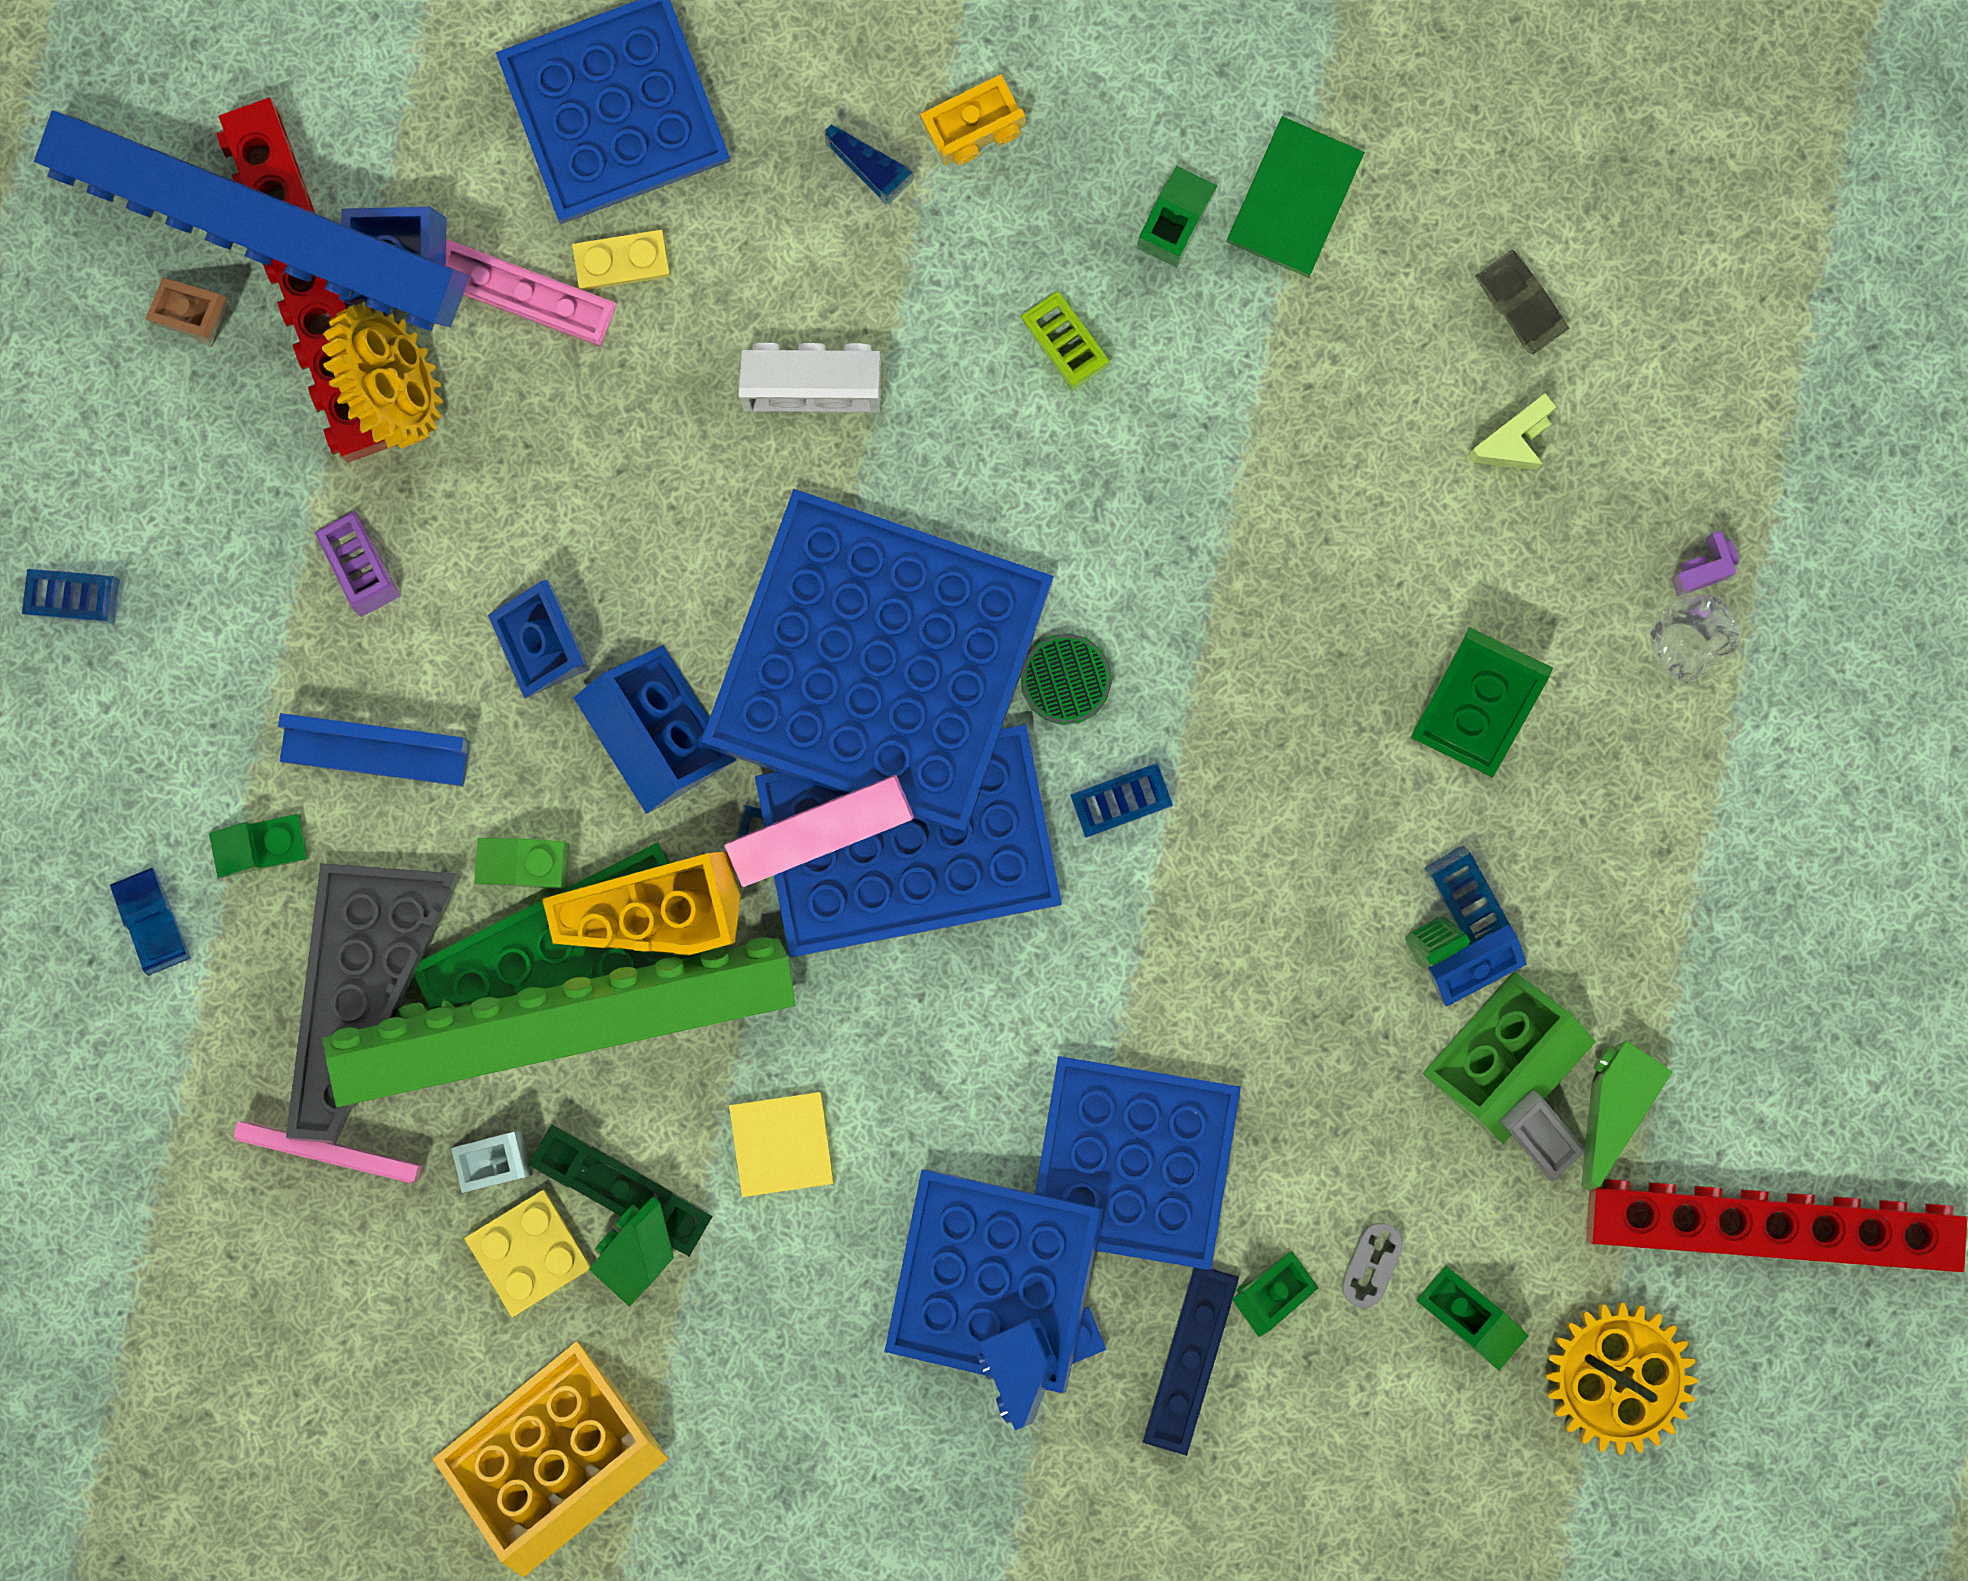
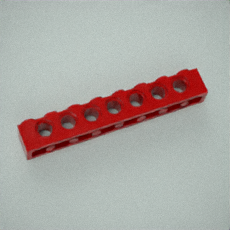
[216,97,388,463]
[1586,1179,1968,1273]

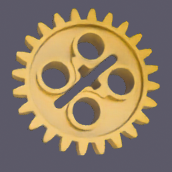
[322,301,443,449]
[1544,1302,1698,1455]

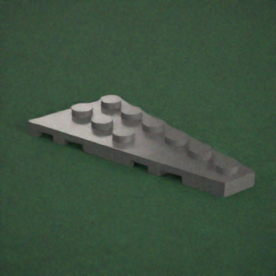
[286,863,460,1144]

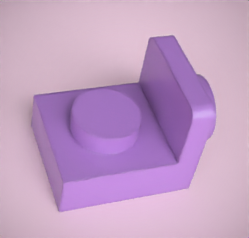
[1671,530,1739,596]

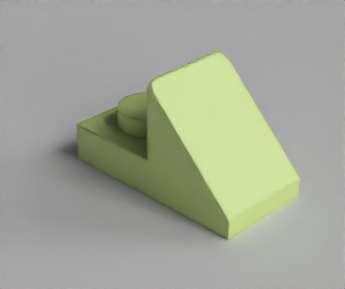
[1468,393,1557,470]

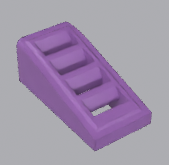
[315,511,401,617]

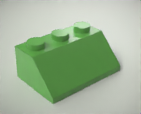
[1423,972,1596,1145]

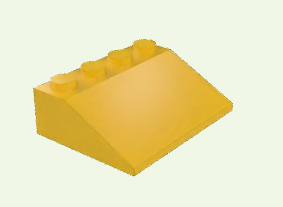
[432,1341,669,1578]

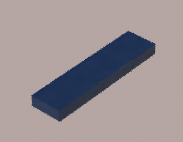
[1142,1267,1239,1456]

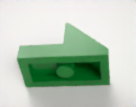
[209,814,309,879]
[1232,1251,1319,1337]

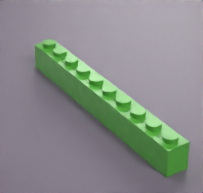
[322,937,796,1108]

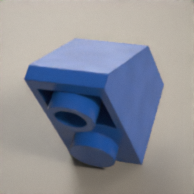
[978,1318,1057,1431]

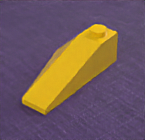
[542,851,740,955]

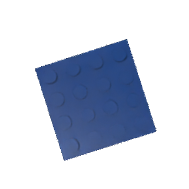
[496,0,731,225]
[1035,1056,1241,1270]
[884,1169,1104,1394]

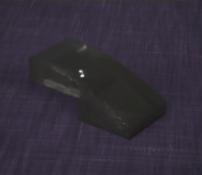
[1475,250,1570,355]

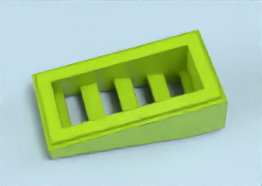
[1020,291,1110,392]

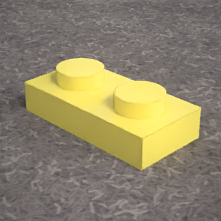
[572,230,670,291]

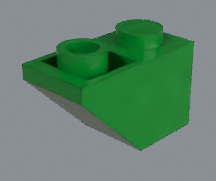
[1136,166,1217,268]
[588,1197,674,1307]

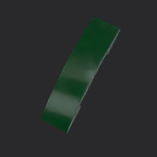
[528,1124,713,1257]

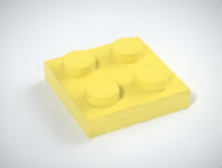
[464,1189,591,1317]

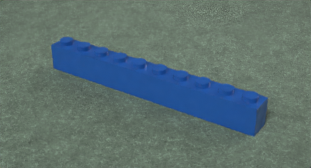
[33,110,470,331]

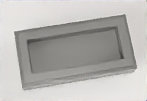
[1499,1089,1585,1182]

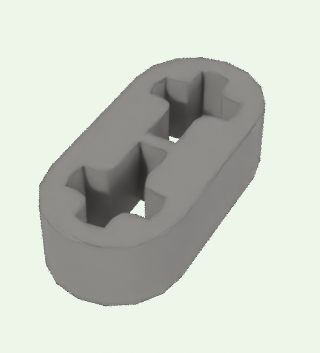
[1341,1223,1403,1308]

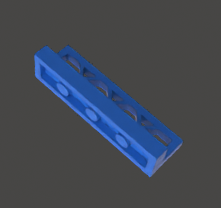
[278,713,470,787]

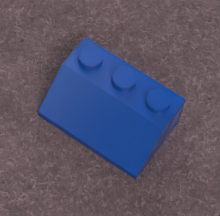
[573,645,736,814]

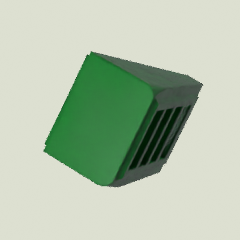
[1405,917,1470,968]

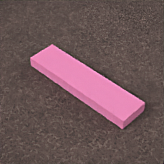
[446,239,617,347]
[724,774,914,887]
[233,1121,424,1183]

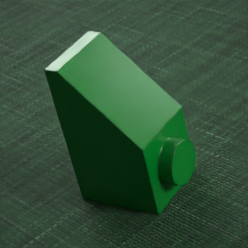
[1416,1266,1529,1371]

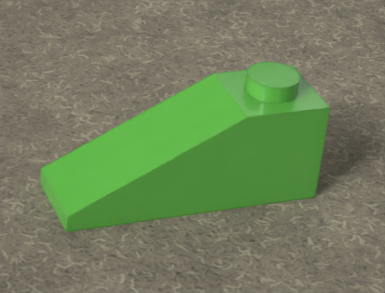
[1581,1040,1673,1191]

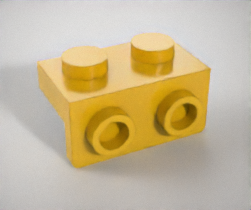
[920,74,1026,166]

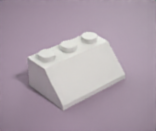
[739,343,881,413]

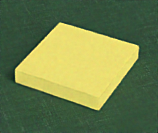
[729,1092,834,1197]

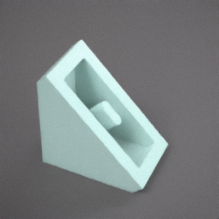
[451,1131,532,1193]

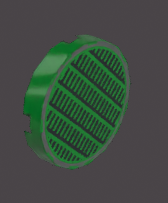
[1020,633,1112,725]

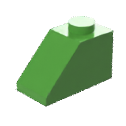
[474,838,570,890]

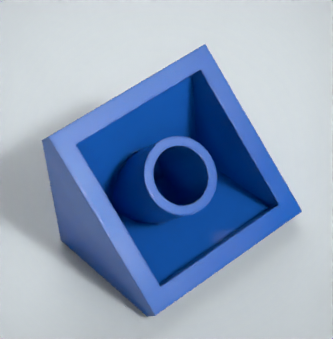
[488,580,590,698]

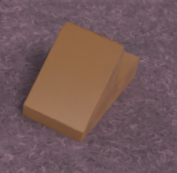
[145,278,229,347]

